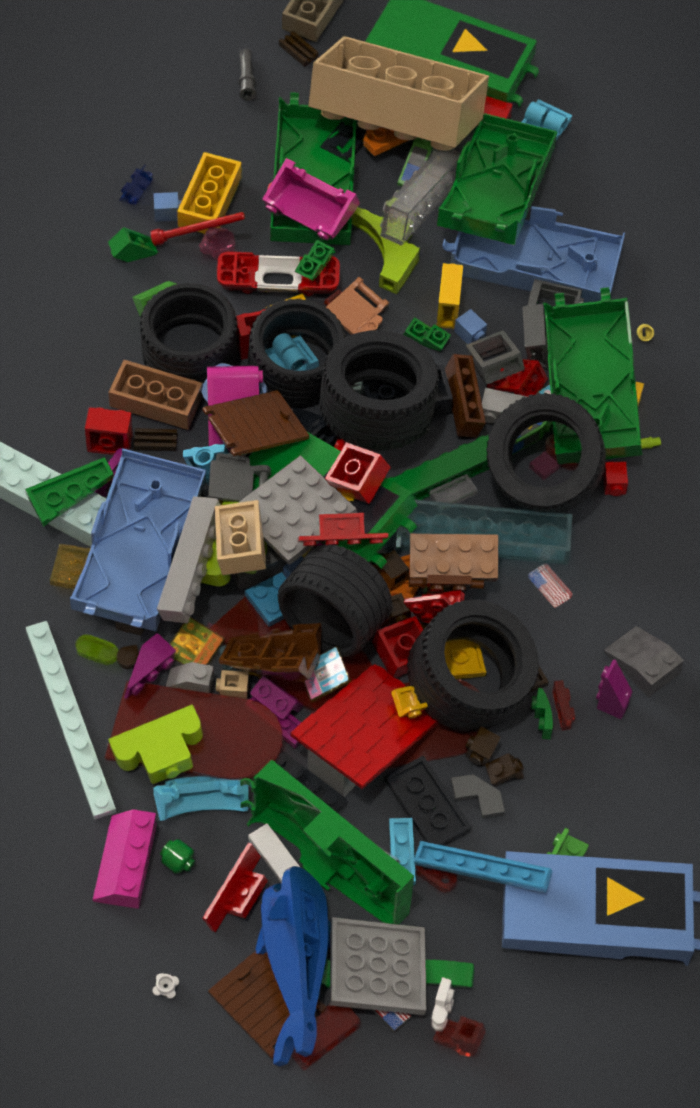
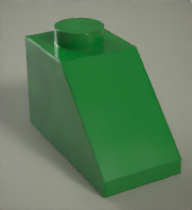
[108,227,158,262]

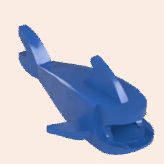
[255,866,331,1067]

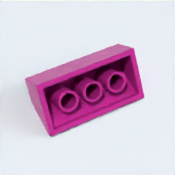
[93,810,157,909]

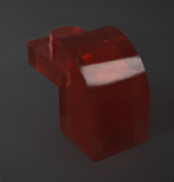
[433,1016,486,1056]

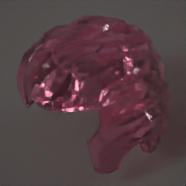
[199,228,236,261]

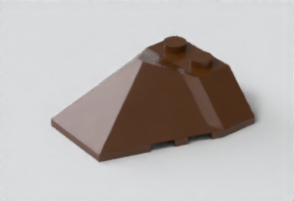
[219,623,322,682]

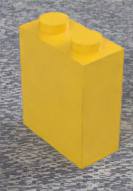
[436,263,463,329]

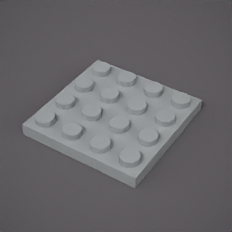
[238,455,357,565]
[330,917,426,1015]

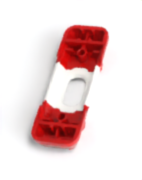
[217,252,340,296]

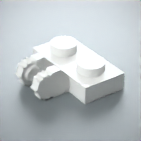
[432,978,455,1032]

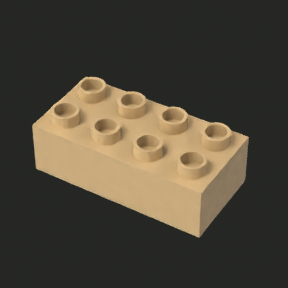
[309,36,489,151]

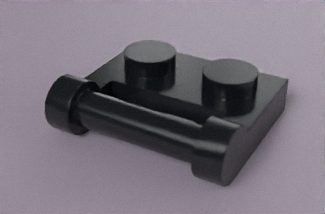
[320,121,366,163]

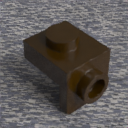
[387,593,411,625]
[485,753,524,787]

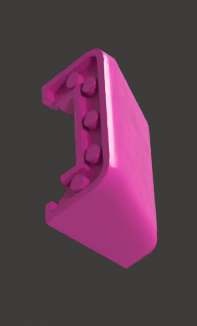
[262,158,360,241]
[207,366,263,453]

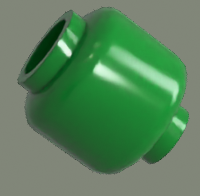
[160,839,195,874]

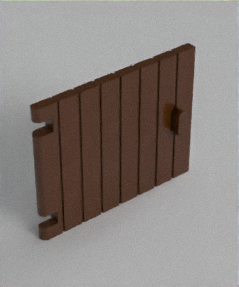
[202,390,309,457]
[208,951,328,1059]

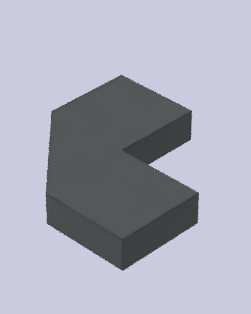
[451,774,505,818]

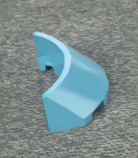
[153,776,248,821]

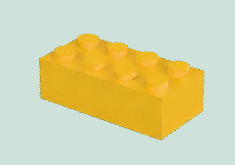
[177,152,242,237]

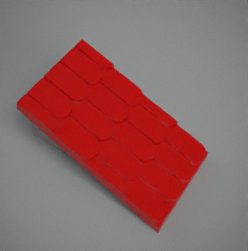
[290,664,439,797]

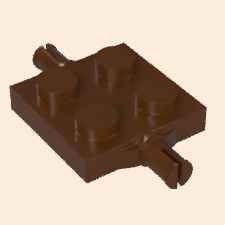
[409,575,484,594]

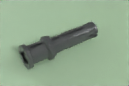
[239,48,256,100]

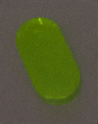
[75,635,118,665]

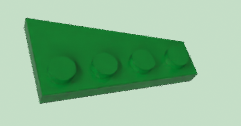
[25,457,114,527]

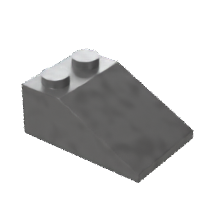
[604,626,684,697]

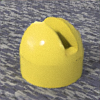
[636,324,654,341]

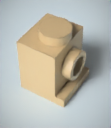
[216,670,249,702]

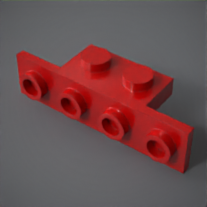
[297,513,388,546]
[202,843,268,932]

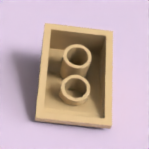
[215,500,266,575]

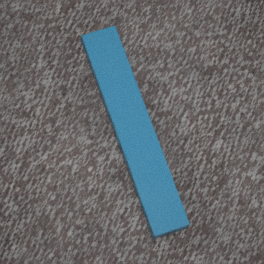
[413,841,553,893]

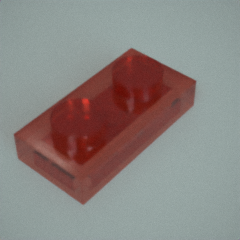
[552,680,575,731]

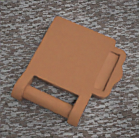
[326,277,390,335]

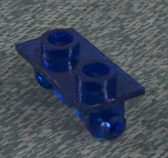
[119,164,153,204]

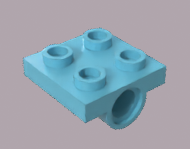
[522,99,572,141]
[265,333,319,371]
[183,444,229,486]

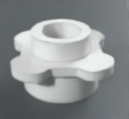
[153,973,179,999]

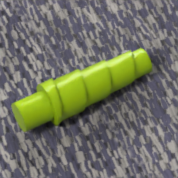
[641,437,661,449]

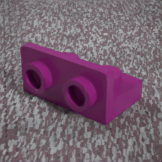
[250,676,304,720]

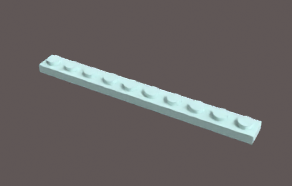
[26,621,116,820]

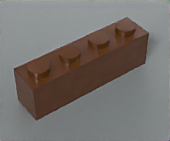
[445,354,486,438]

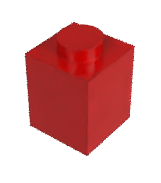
[603,462,628,496]

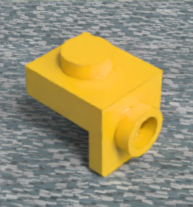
[391,686,428,719]

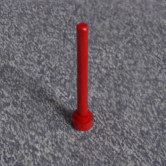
[151,212,245,246]

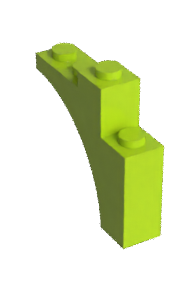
[351,207,420,294]

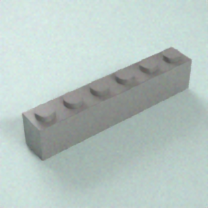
[157,496,221,623]

